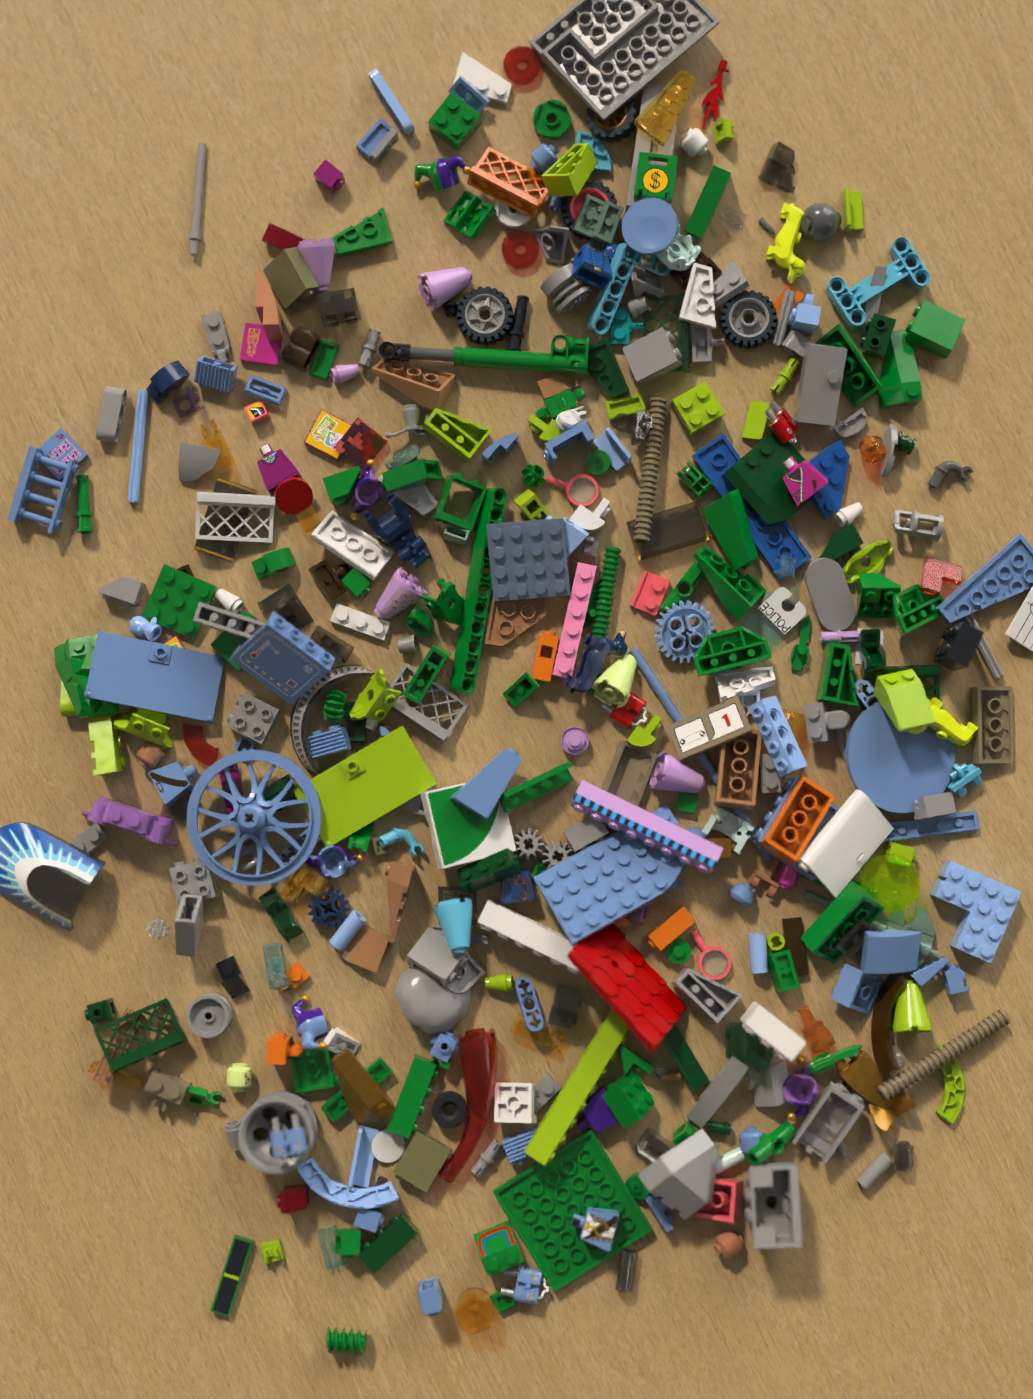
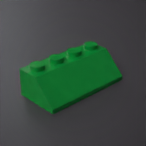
[801,881,885,964]

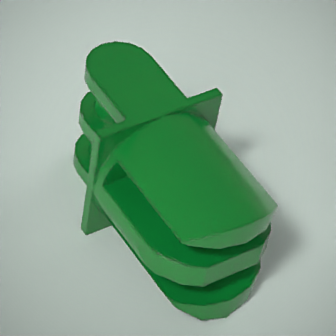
[676,461,714,499]

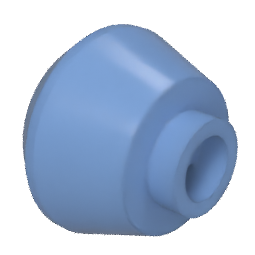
[729,882,754,907]

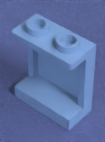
[543,421,595,467]

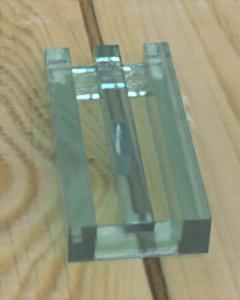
[317,1225,346,1269]

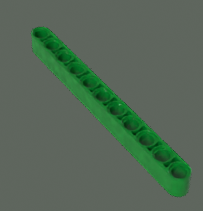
[450,488,507,694]

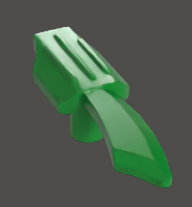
[582,580,601,631]
[790,615,811,671]
[807,1045,862,1074]

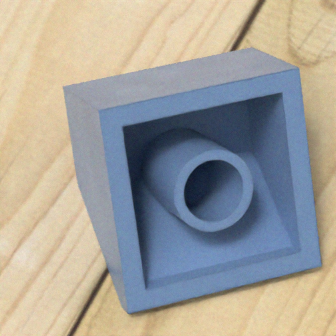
[831,963,883,1015]

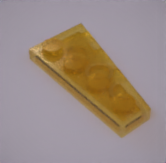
[634,68,697,147]

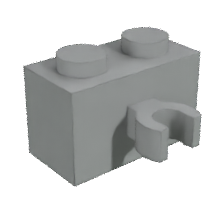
[758,754,793,793]

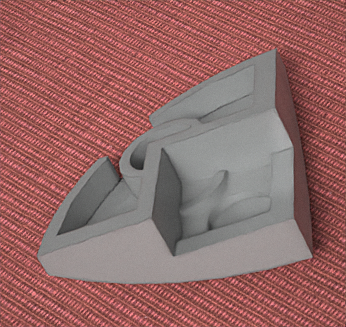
[179,443,222,482]

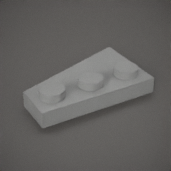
[713,260,750,308]

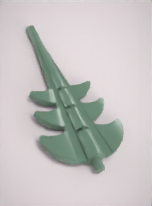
[804,890,939,974]

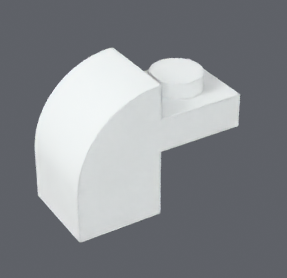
[569,498,611,532]

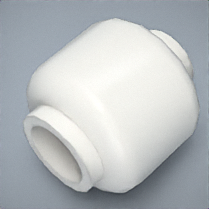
[680,128,708,157]

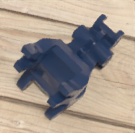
[363,493,431,569]

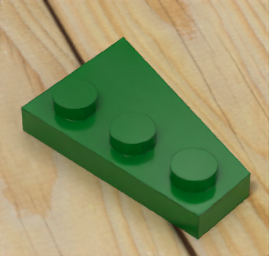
[332,207,392,258]

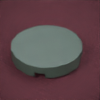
[385,445,421,471]

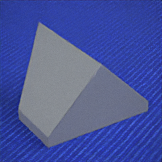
[531,225,569,264]

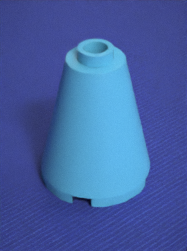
[434,898,473,954]

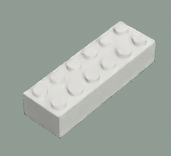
[478,898,580,974]

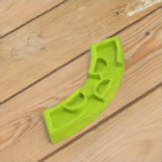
[932,1042,965,1125]

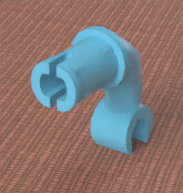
[378,828,424,858]

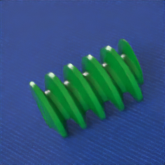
[326,1327,367,1356]

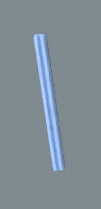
[127,390,149,503]

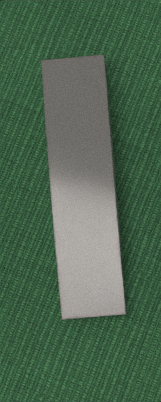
[686,1056,749,1128]

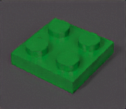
[291,1049,335,1093]

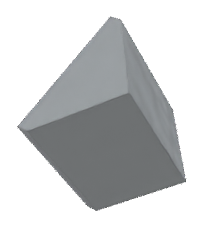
[748,1060,788,1107]

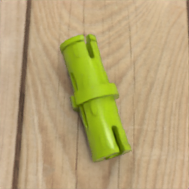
[770,357,801,396]

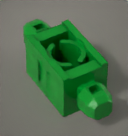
[535,388,586,420]

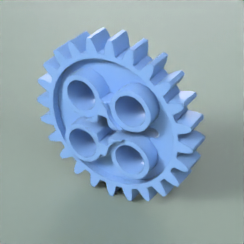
[653,600,716,663]

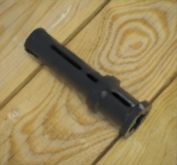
[505,295,529,351]

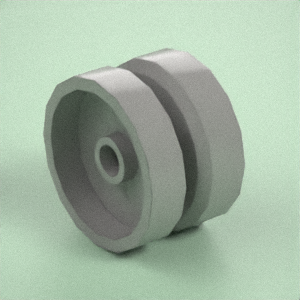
[186,992,233,1038]

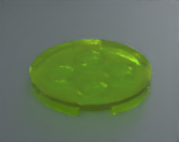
[861,854,920,912]

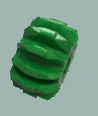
[323,690,348,722]

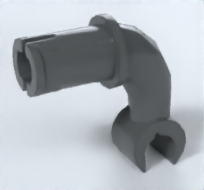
[927,461,973,489]

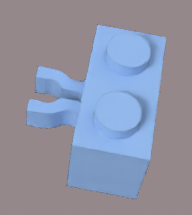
[788,294,821,335]

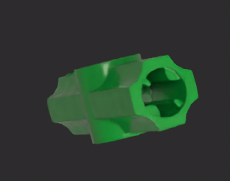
[660,561,705,613]
[746,1121,796,1166]

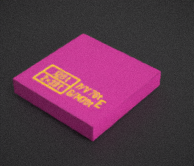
[240,322,284,367]

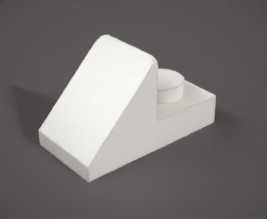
[323,1027,361,1054]

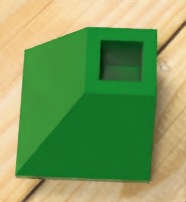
[857,573,901,618]

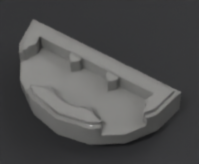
[831,408,866,438]

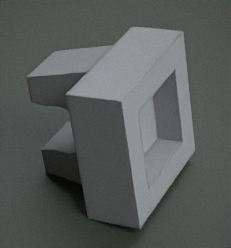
[577,536,600,558]

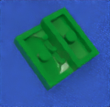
[443,191,497,241]

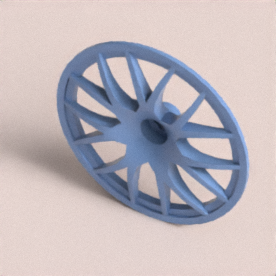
[187,750,321,886]

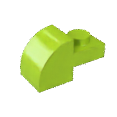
[528,414,568,444]
[626,714,662,747]

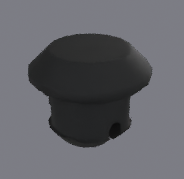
[442,302,458,317]

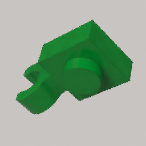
[186,1086,222,1108]

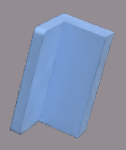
[593,427,632,472]

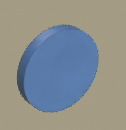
[622,198,679,255]

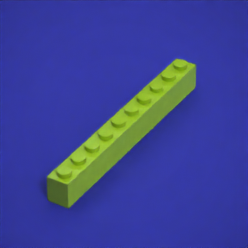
[524,1008,629,1166]

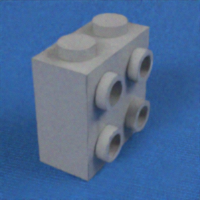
[227,693,282,744]
[169,857,219,906]

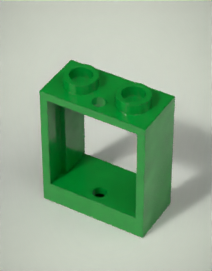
[432,472,487,531]

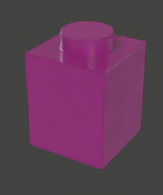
[313,159,345,194]

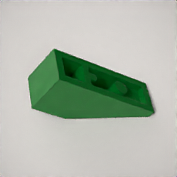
[403,643,452,704]

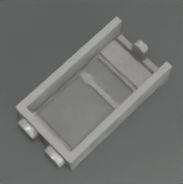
[792,1081,864,1165]

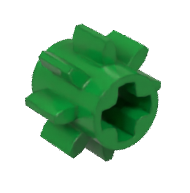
[521,464,545,489]

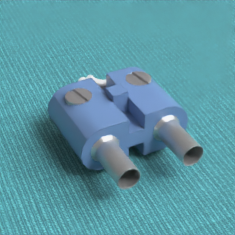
[270,1114,307,1165]
[500,1266,549,1305]

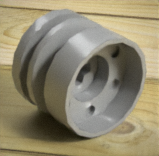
[540,263,591,315]

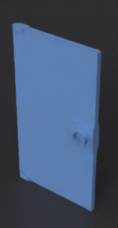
[84,631,225,723]

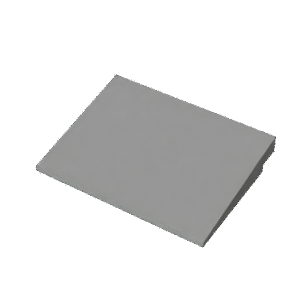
[530,0,719,121]

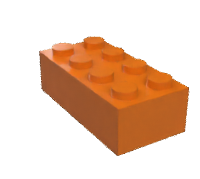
[758,776,835,865]

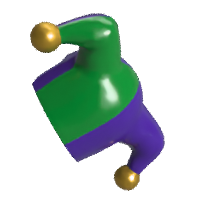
[413,155,471,191]

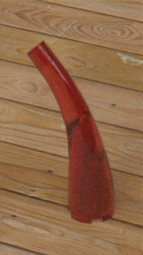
[438,1028,498,1184]

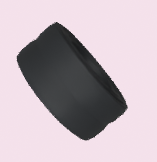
[432,1091,467,1128]

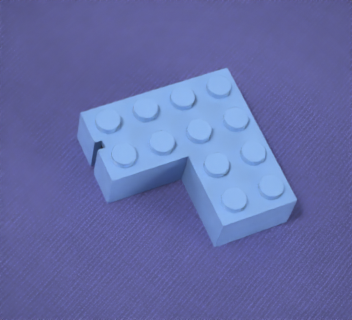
[930,860,1022,963]

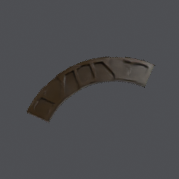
[871,973,908,1080]

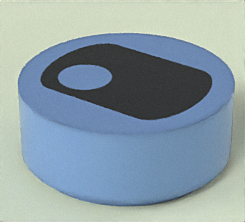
[235,737,255,752]

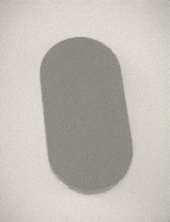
[804,557,856,631]

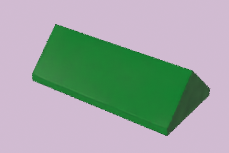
[814,323,883,407]

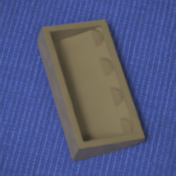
[601,740,658,807]

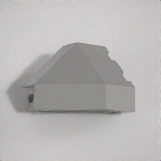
[638,1129,720,1220]

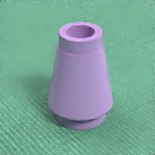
[330,364,360,384]

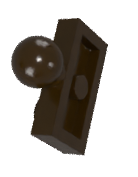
[309,559,351,602]

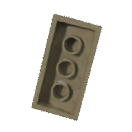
[970,686,1014,764]

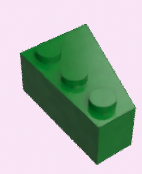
[816,642,859,707]

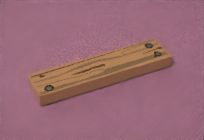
[91,1007,144,1087]

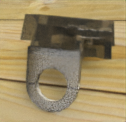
[613,409,653,446]

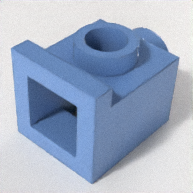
[941,963,969,995]

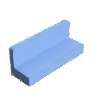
[348,1125,380,1188]

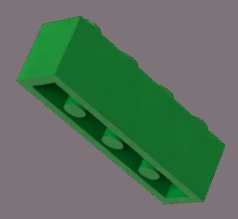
[387,1054,439,1139]

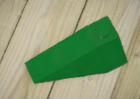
[878,329,923,409]
[694,546,766,620]

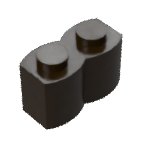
[281,326,321,372]

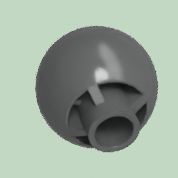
[801,203,842,242]

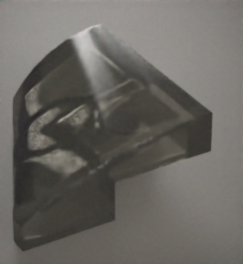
[758,141,795,194]

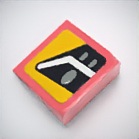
[244,400,269,425]

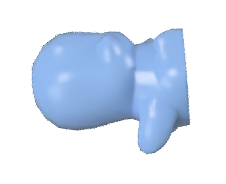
[129,616,162,642]

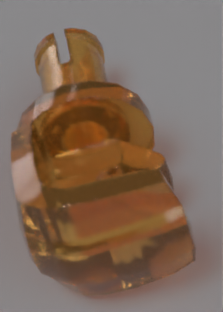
[797,1005,835,1054]

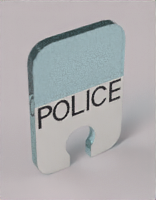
[744,587,806,648]

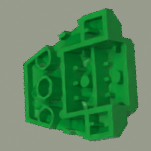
[54,635,120,718]

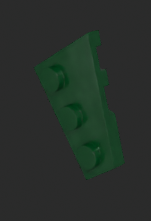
[587,339,630,399]

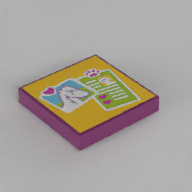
[304,409,352,461]

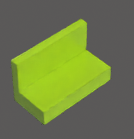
[841,187,864,232]

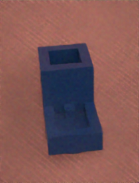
[146,360,190,404]

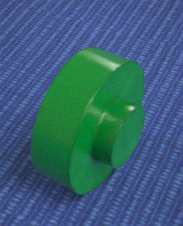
[586,450,612,475]
[665,938,691,964]
[626,1172,650,1199]

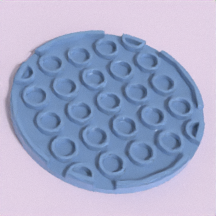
[845,701,955,813]

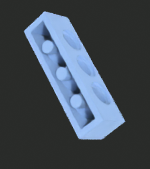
[749,696,807,777]

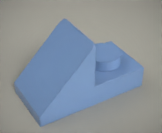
[645,1193,674,1232]

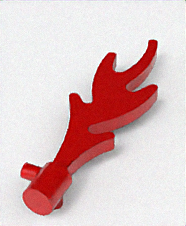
[701,60,730,130]

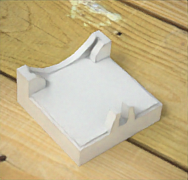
[494,1082,537,1123]

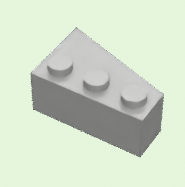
[671,968,743,1023]

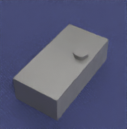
[794,343,847,426]

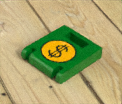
[633,152,678,203]

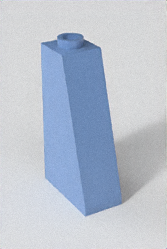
[450,748,522,819]

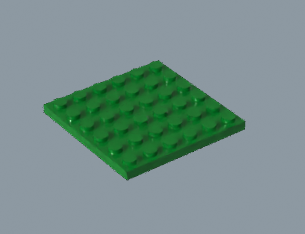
[492,1129,653,1292]

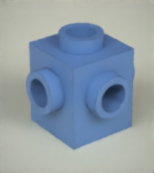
[430,1030,459,1062]

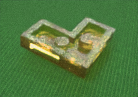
[279,863,329,904]

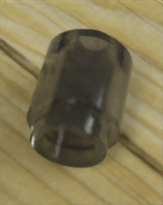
[894,1141,914,1172]

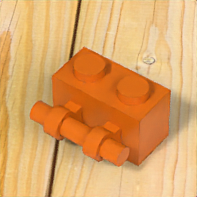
[266,1032,304,1065]

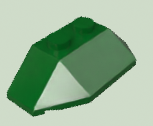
[892,584,944,635]
[693,626,772,677]

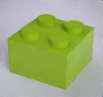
[671,381,725,437]

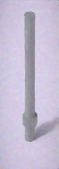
[189,143,206,256]

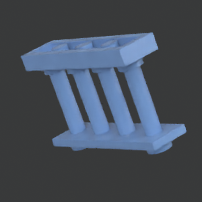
[8,446,79,534]

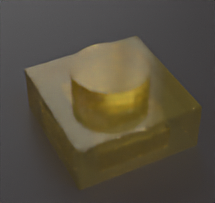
[296,506,321,533]

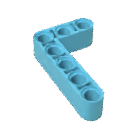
[587,243,671,334]

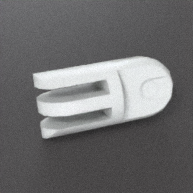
[556,406,590,431]

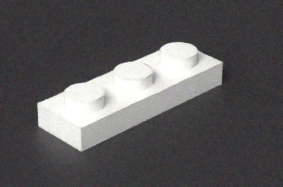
[330,603,391,641]

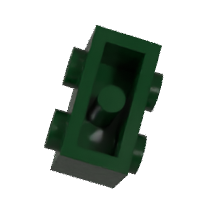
[859,313,896,360]

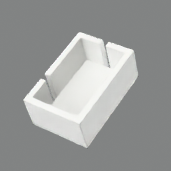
[740,1001,807,1061]

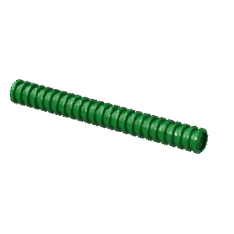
[584,547,621,695]

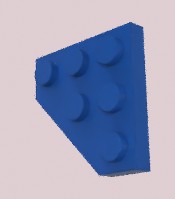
[808,440,850,519]

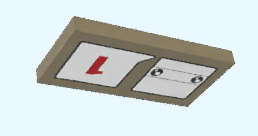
[667,696,753,762]

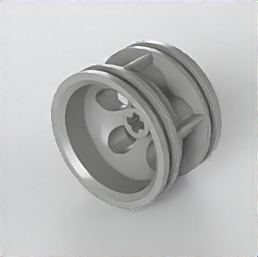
[238,1090,319,1174]

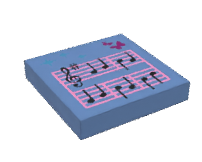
[39,428,88,481]

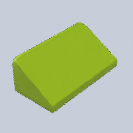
[742,401,770,442]

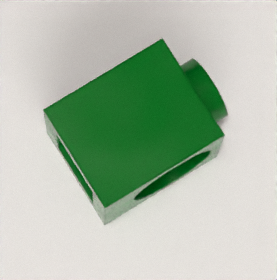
[341,568,372,598]
[672,1121,698,1146]
[334,1228,361,1259]

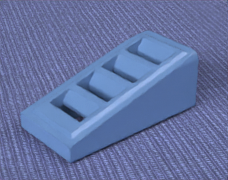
[908,956,950,986]

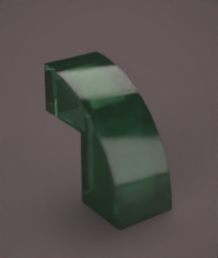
[258,887,304,943]

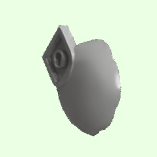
[395,954,485,1034]

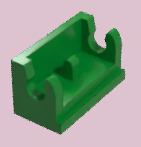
[767,949,800,993]

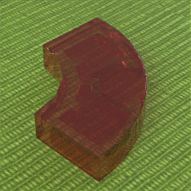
[182,724,219,766]

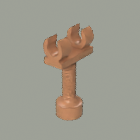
[748,858,781,897]

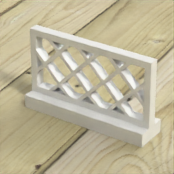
[195,492,275,543]

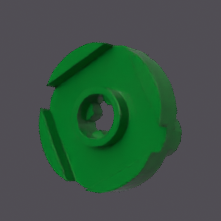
[533,100,571,140]

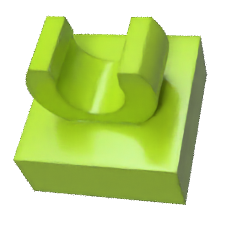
[713,118,736,144]
[260,1238,284,1264]

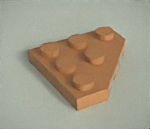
[484,591,550,647]

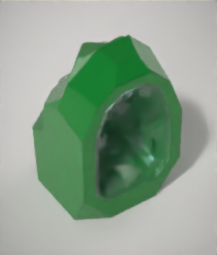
[403,605,434,637]

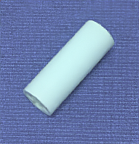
[716,1147,746,1175]

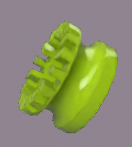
[766,933,785,951]

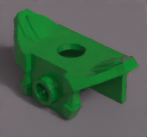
[421,579,464,625]

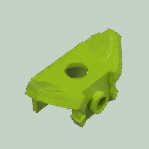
[349,669,401,721]
[113,708,173,749]

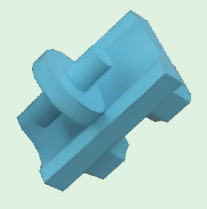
[946,763,982,797]

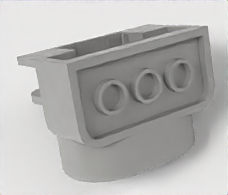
[743,1162,802,1249]

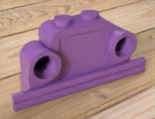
[81,796,179,846]

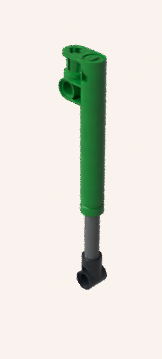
[379,334,590,375]

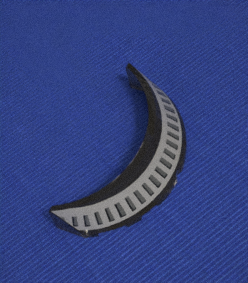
[290,665,375,774]

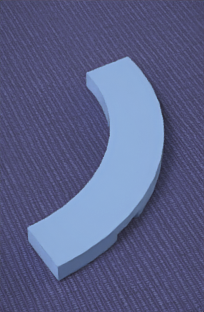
[296,1157,399,1209]

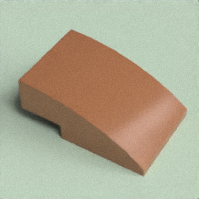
[255,271,283,341]

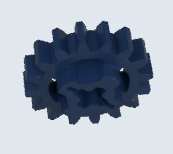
[307,887,350,929]

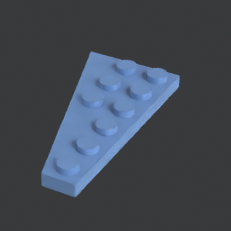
[935,534,1033,623]

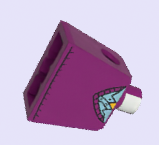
[257,444,301,493]

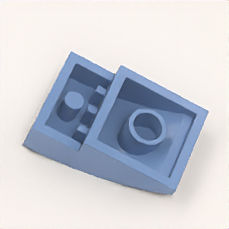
[860,929,921,974]

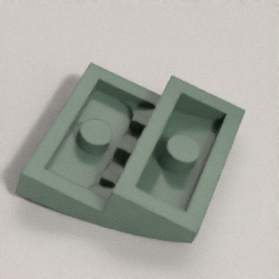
[573,194,624,244]

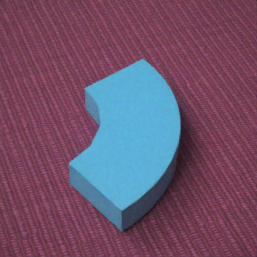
[576,131,611,174]

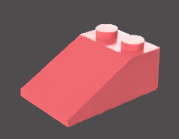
[678,1177,744,1223]

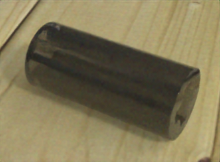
[615,1248,638,1292]

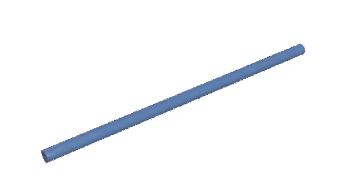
[629,647,773,861]

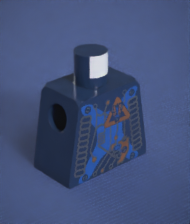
[500,859,537,904]

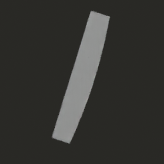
[862,266,887,337]

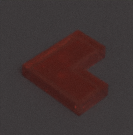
[920,557,963,596]

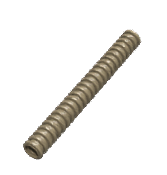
[633,397,667,544]
[877,1009,1010,1101]

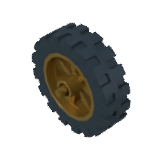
[586,98,638,143]

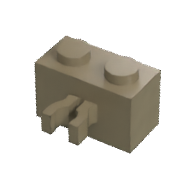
[144,1068,191,1112]

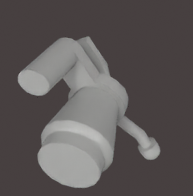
[385,404,432,438]
[230,819,264,872]

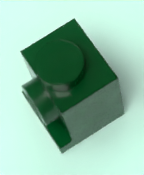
[84,998,117,1024]

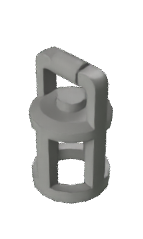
[893,510,944,541]

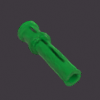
[75,475,94,534]

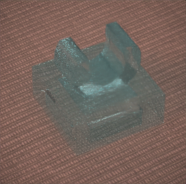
[774,556,796,577]

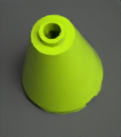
[892,980,932,1034]

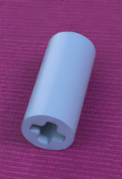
[330,910,366,951]
[748,933,769,973]

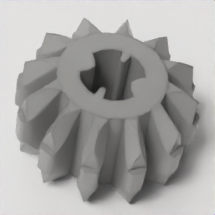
[514,827,545,860]
[541,840,573,869]

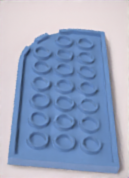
[533,804,683,945]

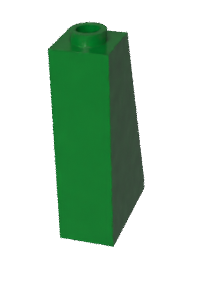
[685,165,731,240]
[701,489,758,570]

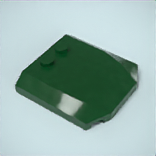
[721,432,811,526]

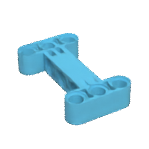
[825,237,930,330]

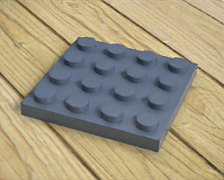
[486,517,571,602]

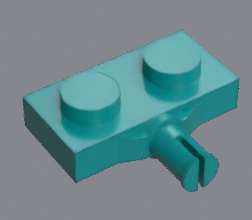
[610,306,643,346]

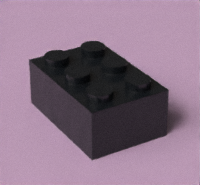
[933,622,984,671]

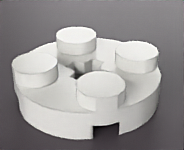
[495,190,531,229]

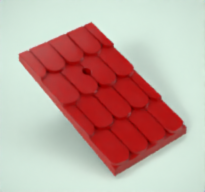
[567,923,686,1053]

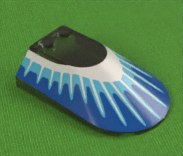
[0,822,106,932]

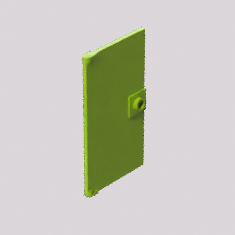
[293,725,437,847]

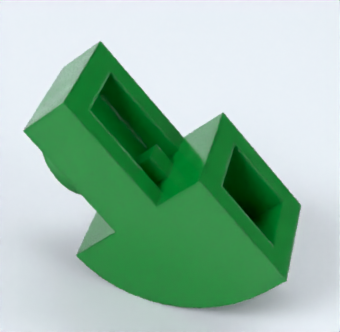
[251,548,296,580]

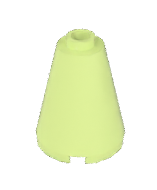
[592,654,637,707]

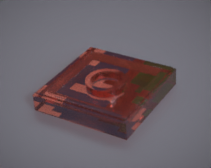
[334,417,388,471]

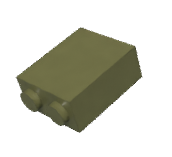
[263,247,319,310]
[393,1128,451,1193]

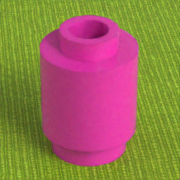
[777,864,800,890]

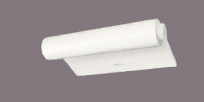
[798,789,894,898]

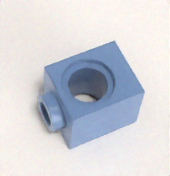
[353,1208,385,1233]

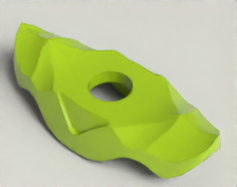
[842,539,893,585]

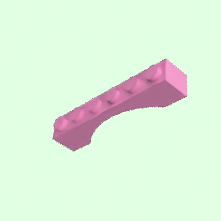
[552,562,597,679]

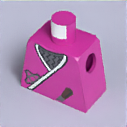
[783,456,828,506]

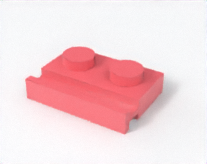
[630,570,670,616]

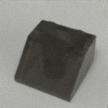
[257,583,314,630]

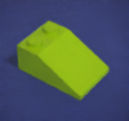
[873,669,936,732]

